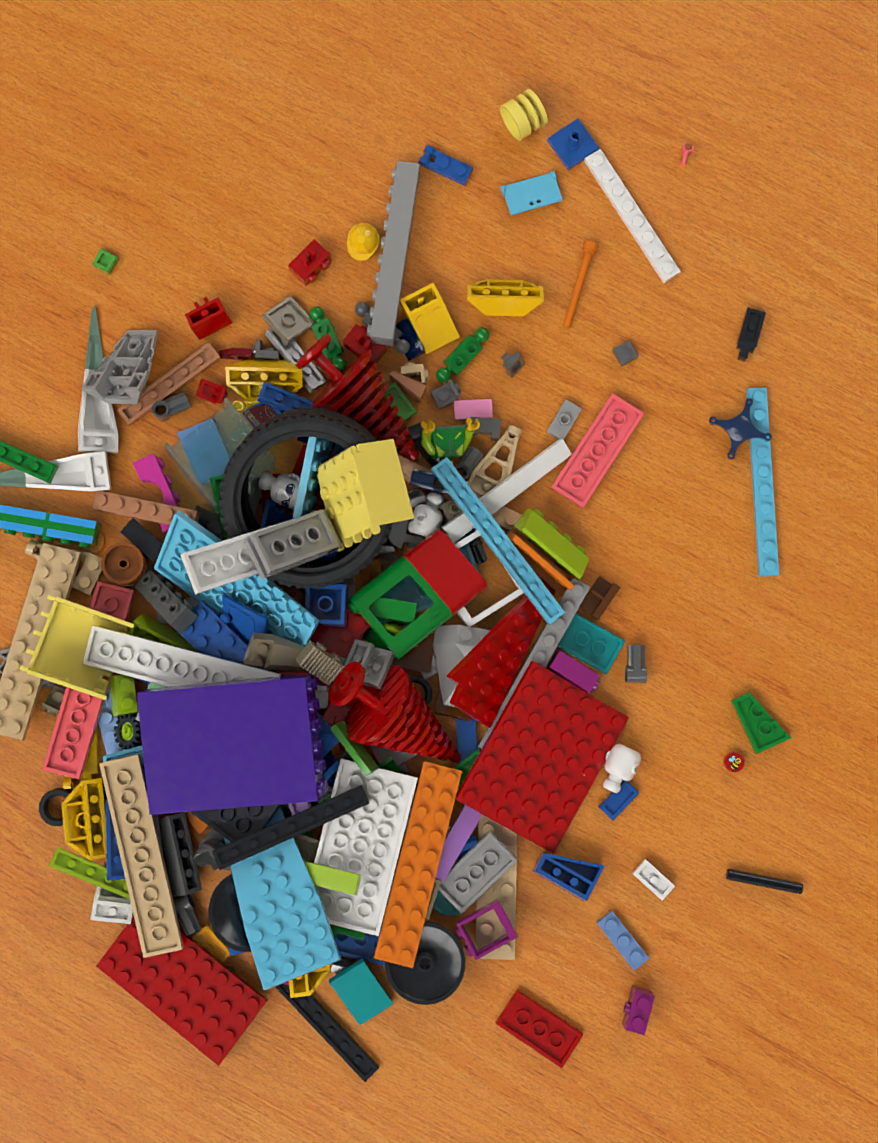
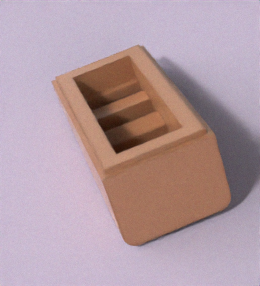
[390,371,426,402]

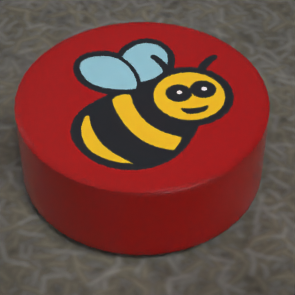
[723,752,744,772]

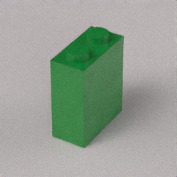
[369,597,418,625]

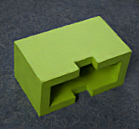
[109,675,138,717]

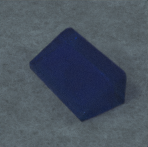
[396,317,425,361]

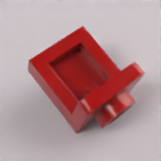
[195,379,227,405]

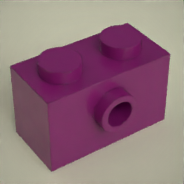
[622,986,655,1036]

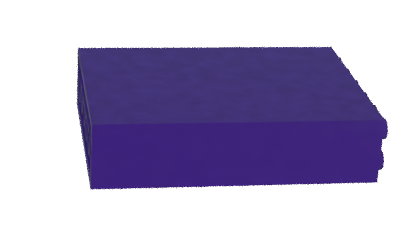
[137,674,328,815]

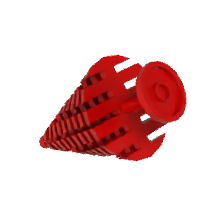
[295,333,419,462]
[328,662,461,763]

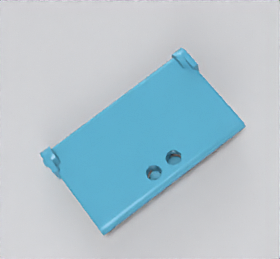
[500,171,563,215]

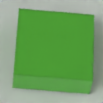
[92,248,119,275]

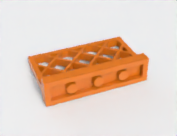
[506,527,574,592]

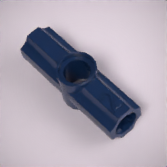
[410,469,470,495]

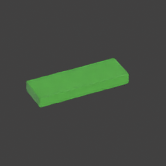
[331,721,379,776]

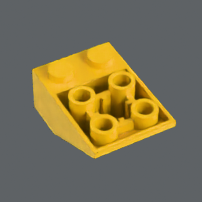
[400,283,460,355]

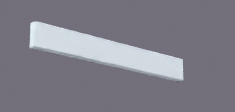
[441,439,572,543]

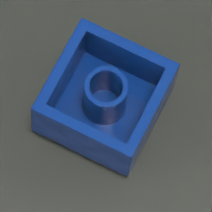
[305,584,349,627]

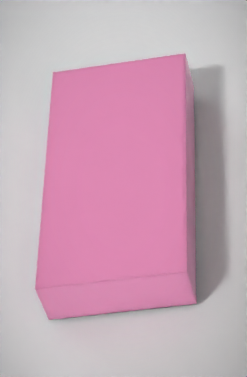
[454,399,493,421]

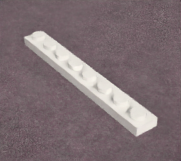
[584,149,681,283]

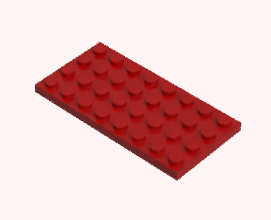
[96,916,268,1066]

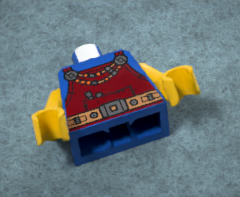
[231,398,284,451]

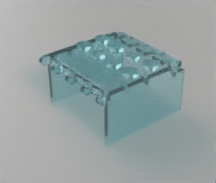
[164,397,279,517]

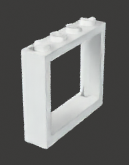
[454,531,524,627]

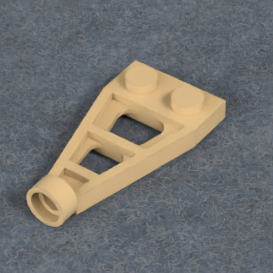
[468,425,522,496]
[25,540,103,596]

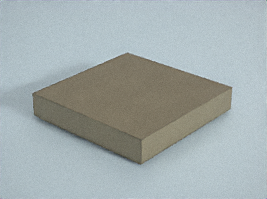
[262,296,315,345]

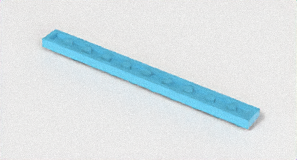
[746,388,779,577]
[431,457,565,625]

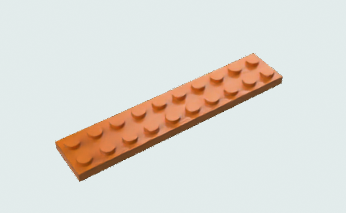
[374,761,462,968]

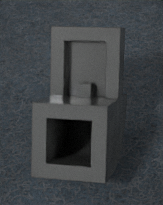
[388,520,424,550]

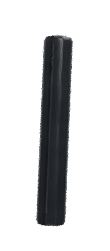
[726,869,803,894]

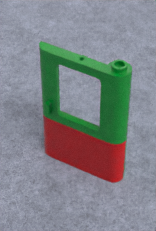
[347,528,488,660]

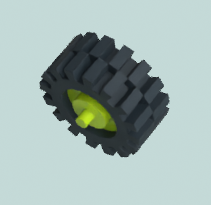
[114,714,142,749]

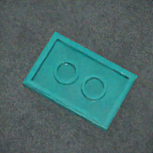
[557,613,625,675]
[329,958,393,1025]

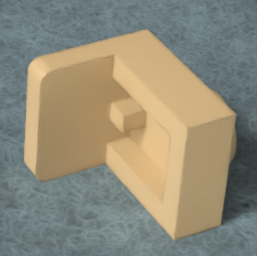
[401,362,429,385]

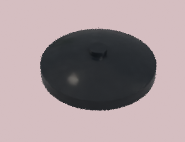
[208,874,252,952]
[385,921,465,1005]

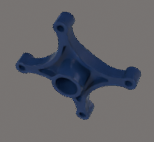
[709,398,772,460]

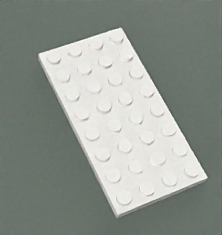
[314,758,418,936]

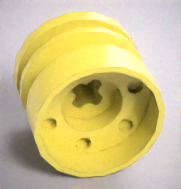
[500,89,548,141]

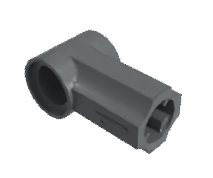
[152,392,192,421]
[455,446,483,481]
[625,645,647,683]
[173,894,202,936]

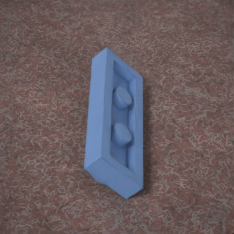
[596,910,649,971]

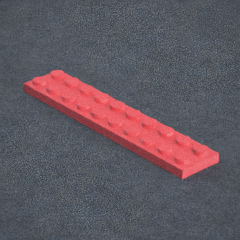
[42,581,136,779]

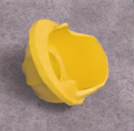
[347,223,380,261]

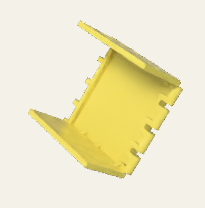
[317,439,414,551]
[19,595,134,700]

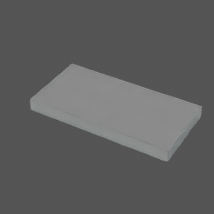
[438,830,518,914]

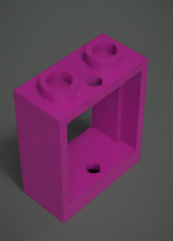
[547,651,600,693]
[455,898,518,960]

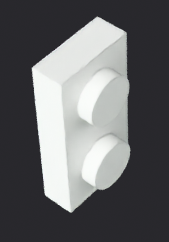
[632,859,675,901]

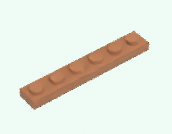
[117,342,221,426]
[92,491,201,526]

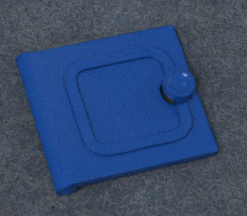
[220,593,268,644]

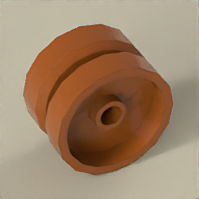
[101,542,149,588]

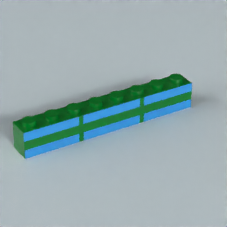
[0,505,102,548]

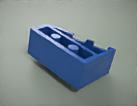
[532,853,605,901]

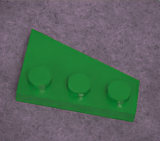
[730,693,792,754]

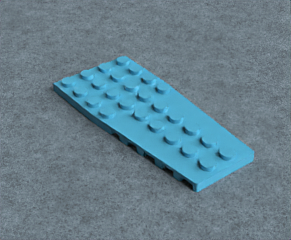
[154,510,319,646]
[224,806,342,990]

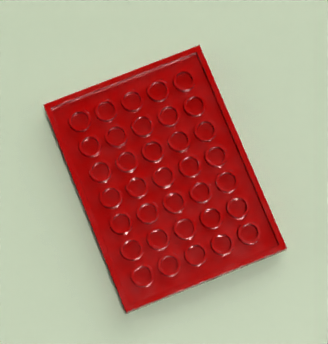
[455,661,629,854]

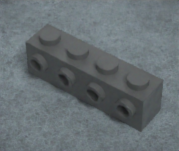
[134,570,198,634]
[159,812,202,897]

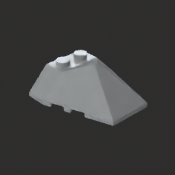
[81,330,158,404]
[433,625,490,708]

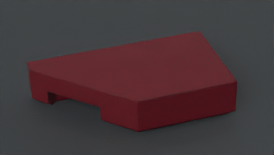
[219,348,254,360]

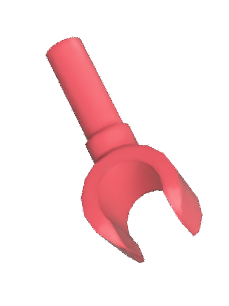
[681,143,694,167]

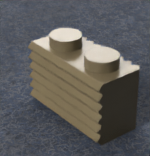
[296,640,344,686]

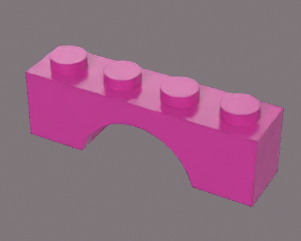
[133,453,181,534]

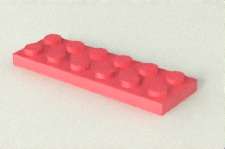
[551,393,644,509]

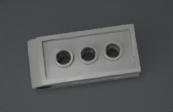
[244,509,343,579]

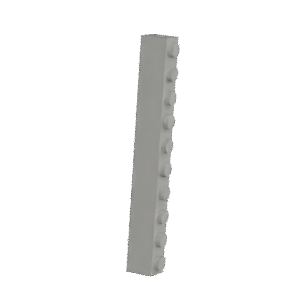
[367,161,420,346]
[478,577,590,749]

